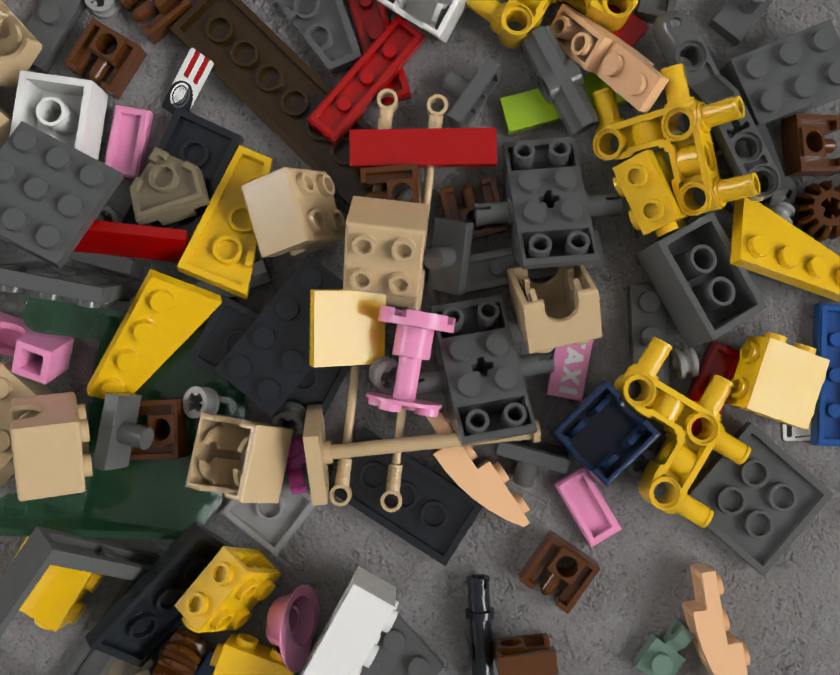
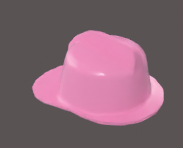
[266,584,320,673]

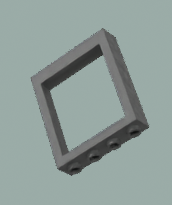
[0,526,160,675]

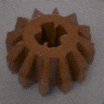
[793,180,840,242]
[152,628,207,675]

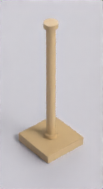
[303,404,541,506]

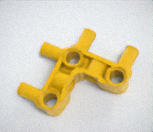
[465,0,638,49]
[592,64,760,216]
[614,337,751,528]

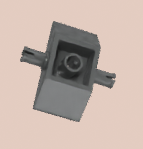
[473,137,622,269]
[416,295,555,446]

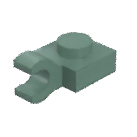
[633,619,694,675]

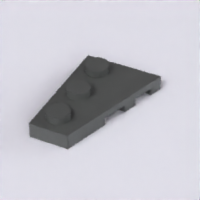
[275,0,363,74]

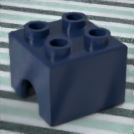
[550,380,661,487]

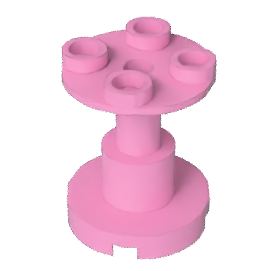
[366,306,456,417]

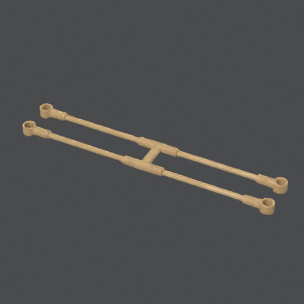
[329,88,448,512]

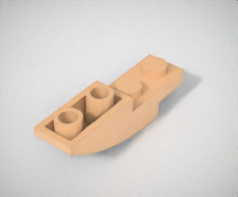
[550,3,669,113]
[426,409,530,527]
[681,562,750,675]

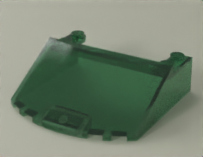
[0,297,245,540]

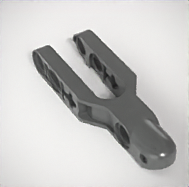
[653,10,781,213]

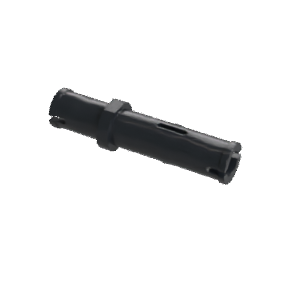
[465,574,494,675]

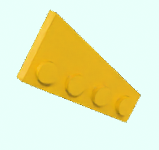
[177,145,272,299]
[730,198,840,302]
[87,269,222,400]

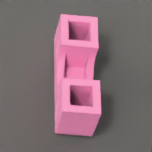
[0,312,74,385]

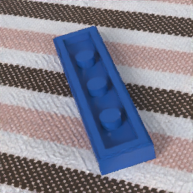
[810,303,840,447]

